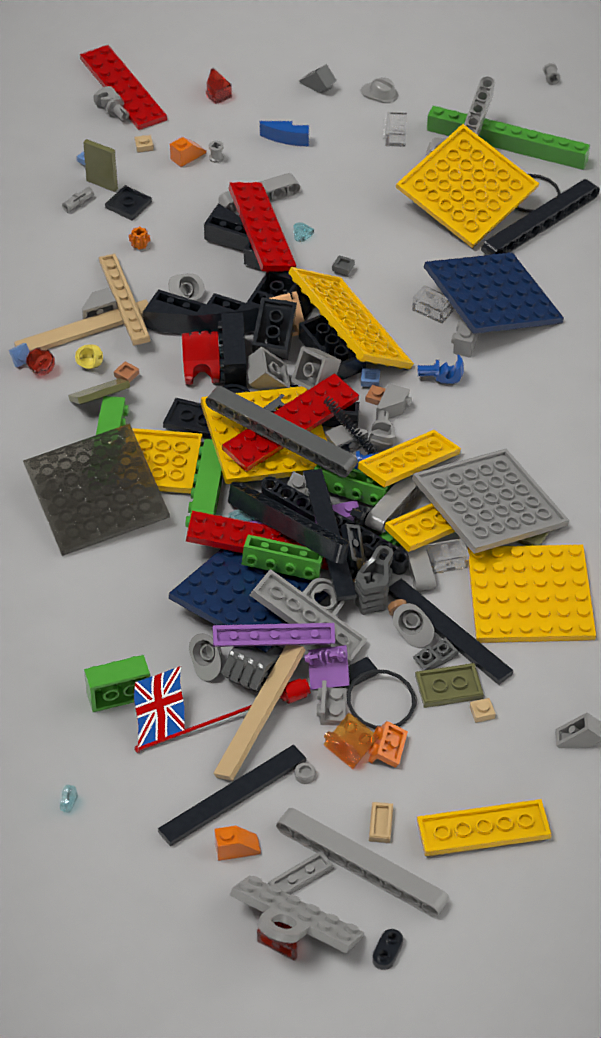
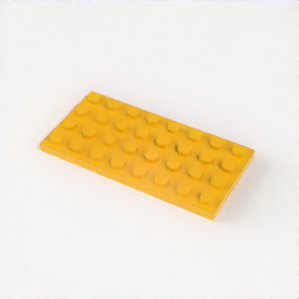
[288,267,414,369]

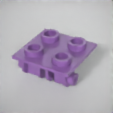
[305,645,350,690]

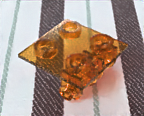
[323,713,379,769]

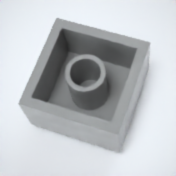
[246,347,290,391]
[291,347,341,390]

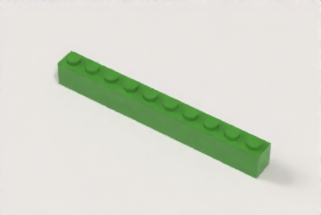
[427,106,590,170]

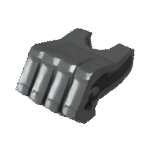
[355,546,393,615]
[221,646,284,692]

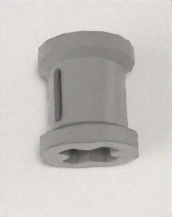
[543,63,560,85]
[209,141,224,163]

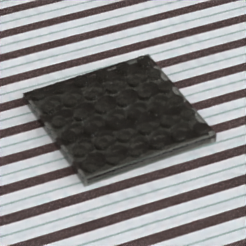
[23,423,170,556]

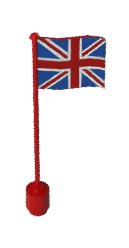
[134,666,311,753]

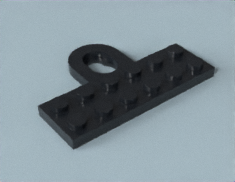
[163,384,250,439]

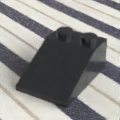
[252,297,297,360]

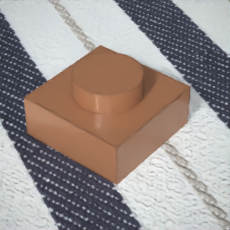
[114,361,139,383]
[365,385,386,405]

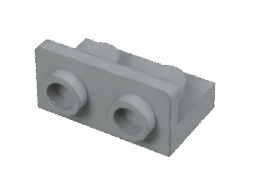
[317,680,347,726]

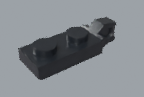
[350,505,372,528]
[341,524,365,579]

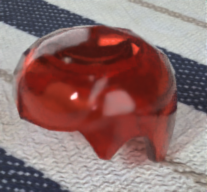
[26,347,55,375]

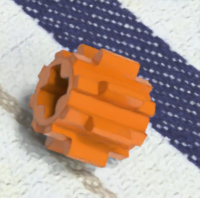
[129,227,150,250]

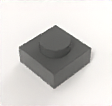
[332,255,355,276]

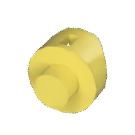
[75,344,103,369]

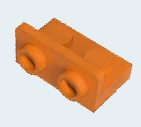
[368,721,408,768]

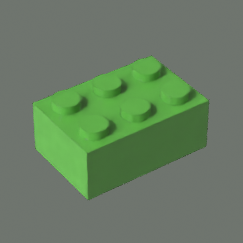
[84,655,150,712]

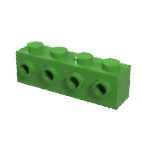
[314,465,391,507]
[242,535,324,580]

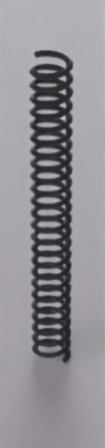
[323,396,380,455]

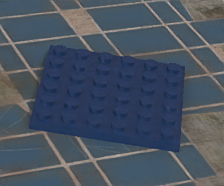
[423,253,564,334]
[168,549,329,652]

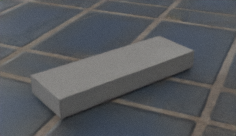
[268,851,334,895]

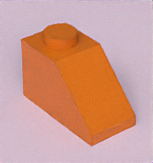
[170,137,206,167]
[214,825,261,861]

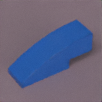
[260,121,309,146]

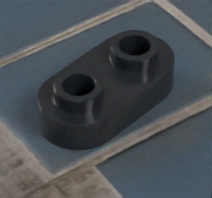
[372,929,403,970]

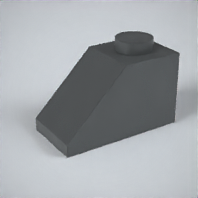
[299,64,337,93]

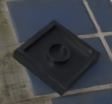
[105,185,152,221]

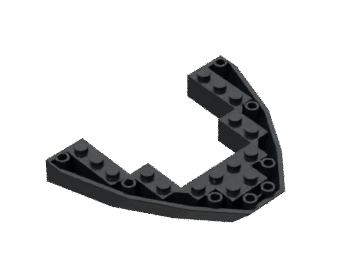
[143,203,313,335]

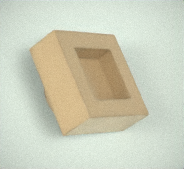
[134,135,153,152]
[469,698,496,723]

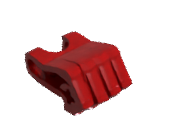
[182,331,220,385]

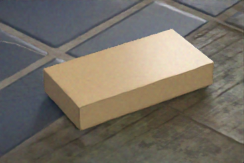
[369,802,393,843]

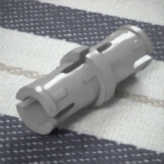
[62,187,94,212]

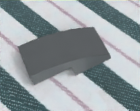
[413,637,458,670]

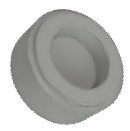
[295,763,316,784]

